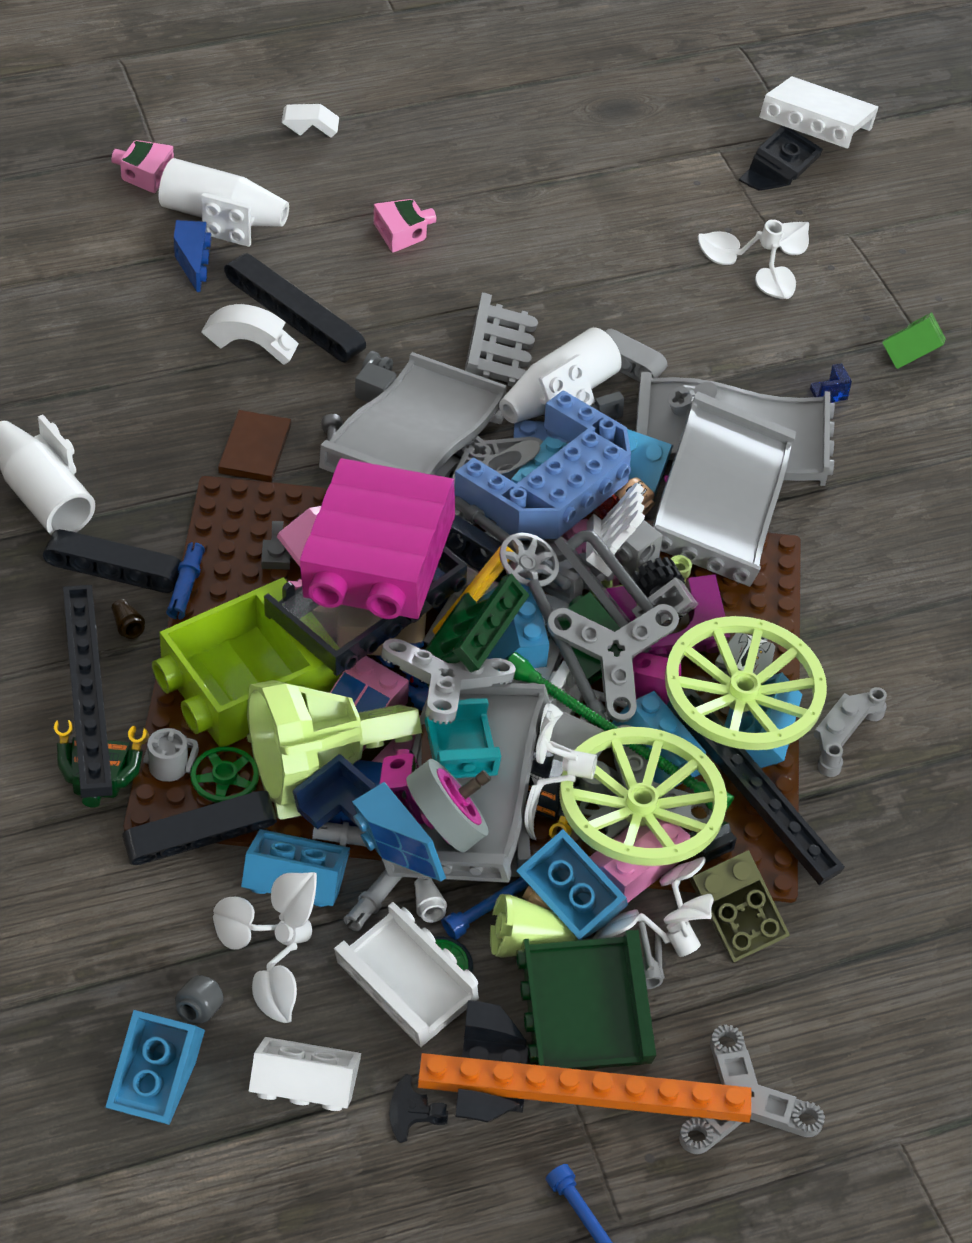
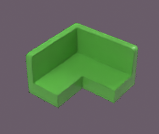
[882,312,946,369]

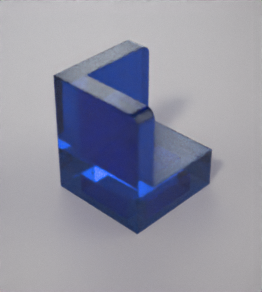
[810,363,852,403]

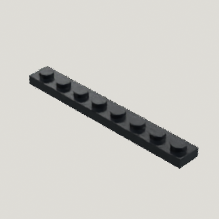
[667,689,845,886]

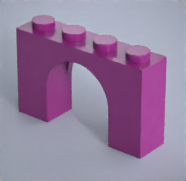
[600,575,730,660]

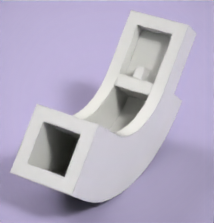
[202,304,299,365]

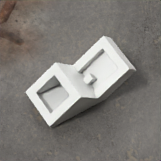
[282,104,339,138]

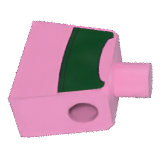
[111,140,174,193]
[374,199,436,253]

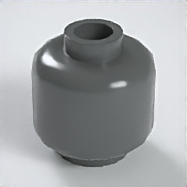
[175,975,224,1024]

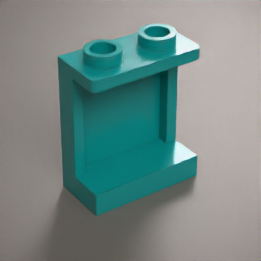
[424,698,502,778]

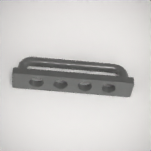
[554,530,661,653]

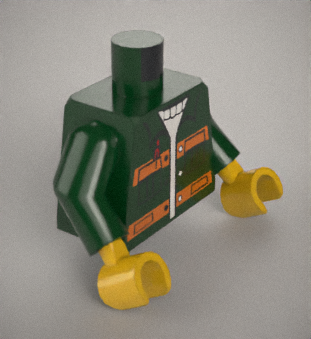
[54,720,149,808]

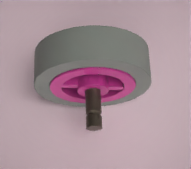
[406,759,491,852]

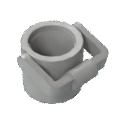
[143,728,199,782]

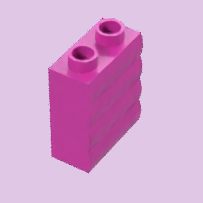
[300,458,455,619]

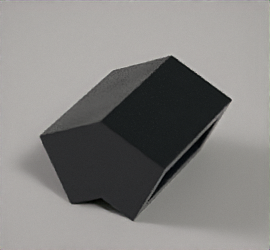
[688,821,737,863]

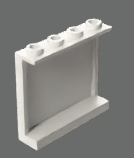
[759,76,878,149]

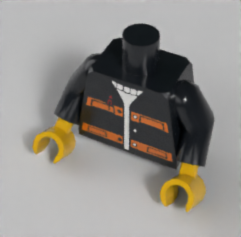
[525,751,577,838]

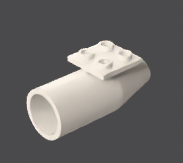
[159,158,289,247]
[499,327,622,423]
[0,414,95,535]

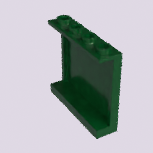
[516,930,656,1070]

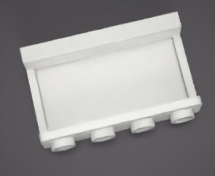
[334,902,479,1047]

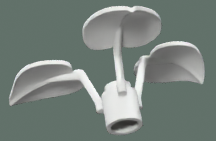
[698,220,809,299]
[524,703,597,840]
[593,857,714,957]
[213,872,317,1023]

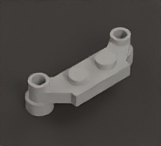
[813,687,887,777]

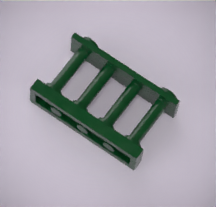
[425,573,529,686]

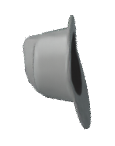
[482,440,541,480]

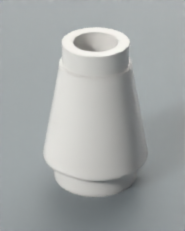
[414,878,447,923]

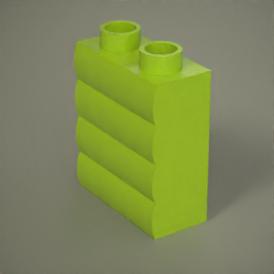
[152,577,342,747]

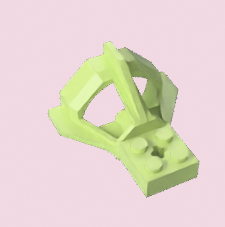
[247,680,422,819]

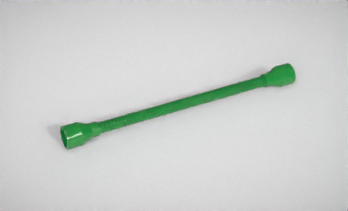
[508,652,734,811]

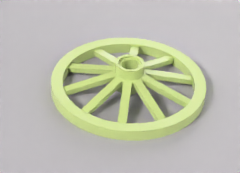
[665,616,827,750]
[559,727,727,866]

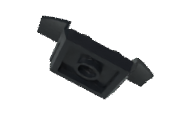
[739,126,823,191]
[455,1000,528,1122]

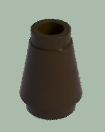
[111,599,145,639]

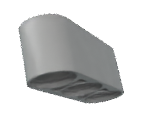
[605,329,668,382]

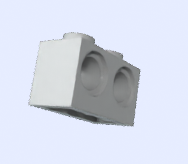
[615,519,663,578]

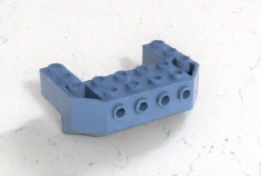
[455,390,631,540]

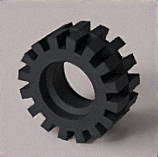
[632,557,685,598]

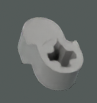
[668,382,721,416]

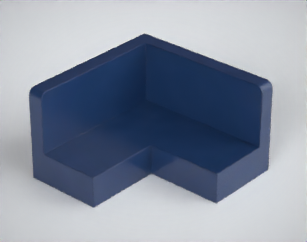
[293,754,376,830]

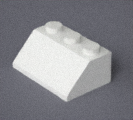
[249,1037,361,1111]

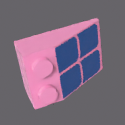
[330,656,409,752]

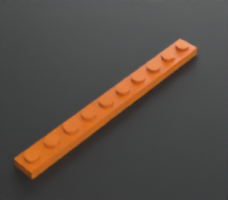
[418,1053,751,1123]

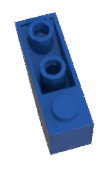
[174,220,211,292]

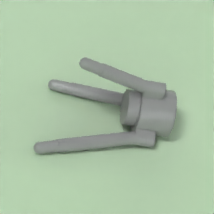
[610,921,665,989]

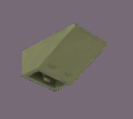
[689,850,790,963]

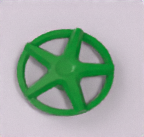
[190,747,259,803]

